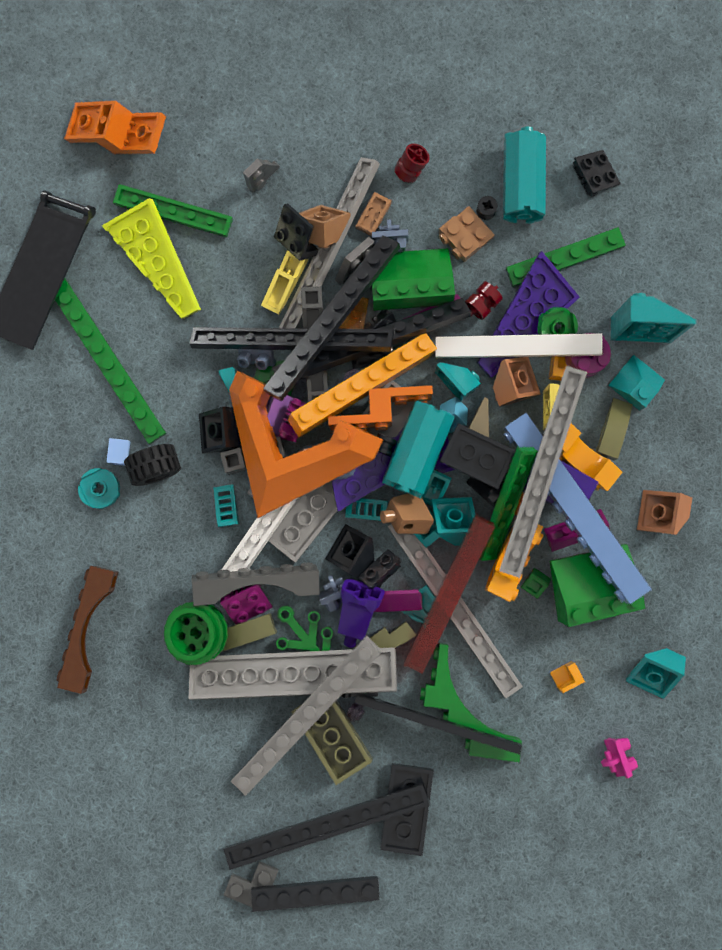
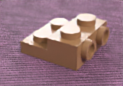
[438,206,495,262]

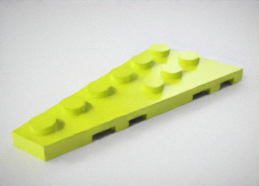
[102,199,201,318]

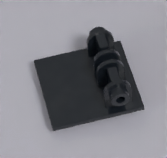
[573,150,621,198]

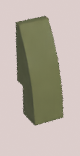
[595,398,633,460]
[222,613,277,652]
[369,621,416,648]

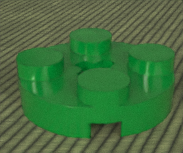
[538,307,578,335]

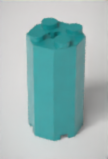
[503,126,546,223]
[382,401,455,499]

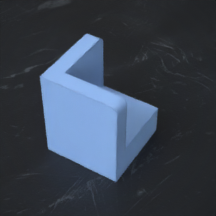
[107,438,130,466]

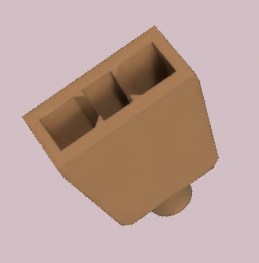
[380,493,434,534]

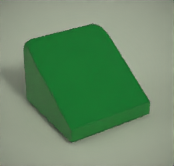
[521,567,551,599]

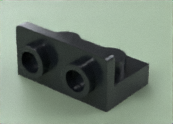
[358,549,401,589]

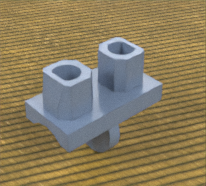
[372,219,408,252]
[237,349,276,370]
[319,575,344,612]

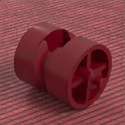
[394,143,430,183]
[465,281,503,320]

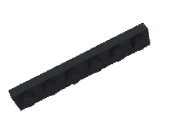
[251,876,379,912]

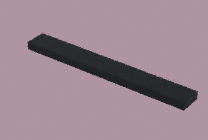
[355,694,522,755]

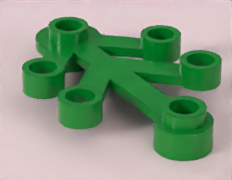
[276,605,334,651]

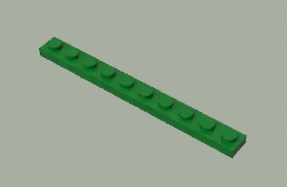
[55,278,167,444]

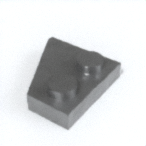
[243,158,280,192]
[335,237,375,285]

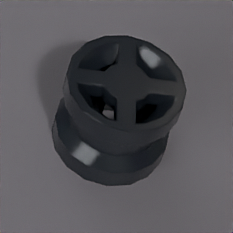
[476,196,498,220]
[377,433,397,457]

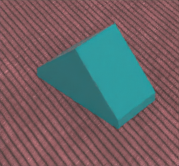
[422,470,452,506]

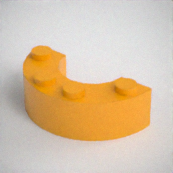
[559,423,622,491]
[485,524,544,602]

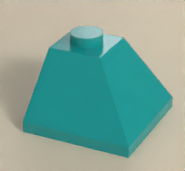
[608,355,665,411]
[434,362,481,402]
[431,497,479,546]
[626,648,686,699]

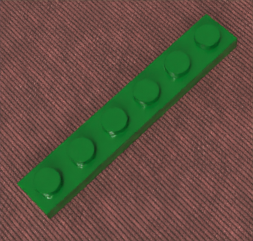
[113,184,233,238]
[506,227,626,287]
[477,447,538,561]

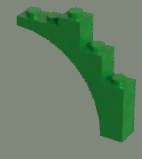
[420,643,522,763]

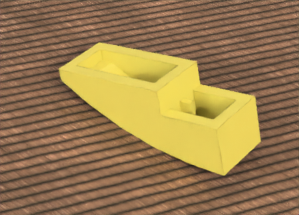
[261,250,309,315]

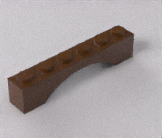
[57,566,119,694]

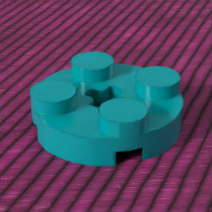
[78,468,120,509]

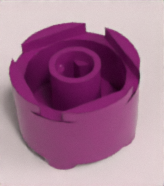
[565,333,611,378]

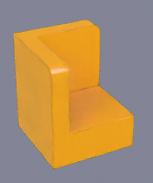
[549,356,567,381]
[550,661,585,693]

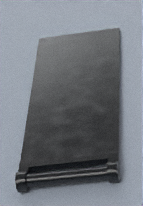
[0,191,96,350]

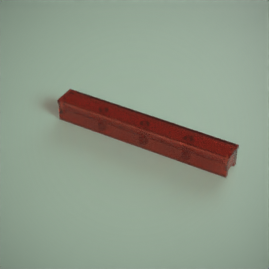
[403,514,495,674]

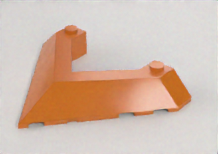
[229,371,383,518]

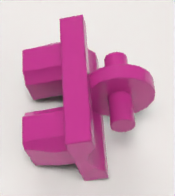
[601,738,638,778]

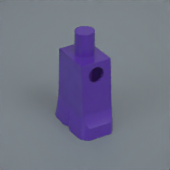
[338,579,385,648]

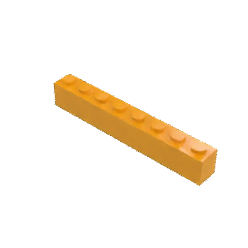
[288,333,437,437]

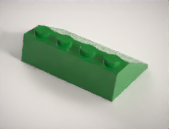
[372,248,455,311]
[550,544,645,627]

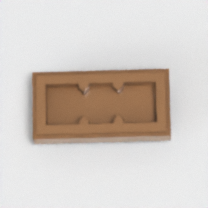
[356,192,392,236]

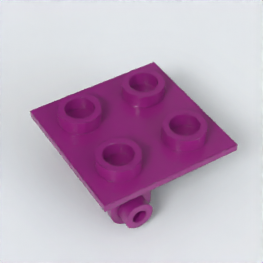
[276,398,307,442]
[220,584,273,625]

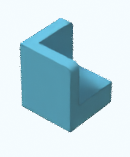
[439,397,468,433]

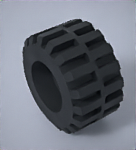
[124,444,181,486]

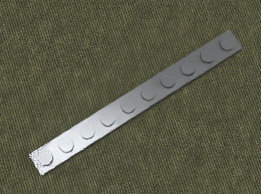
[279,157,380,328]
[499,366,587,578]
[387,524,523,698]
[231,636,382,796]

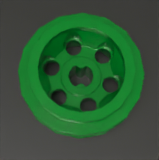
[164,602,228,665]

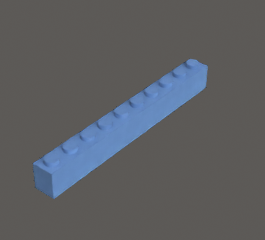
[503,413,652,604]

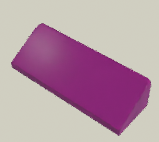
[544,509,610,552]
[374,589,422,612]

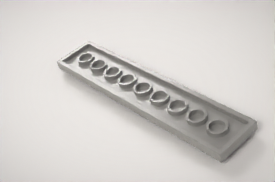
[268,381,415,563]
[188,648,397,700]

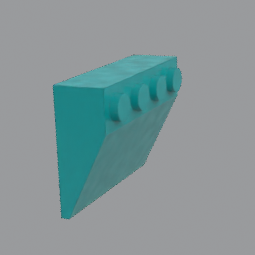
[611,293,696,343]

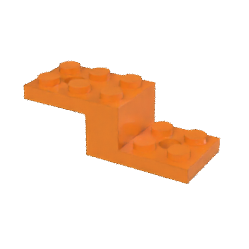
[64,101,166,154]
[328,386,433,431]

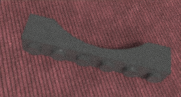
[301,286,328,403]
[192,562,320,606]

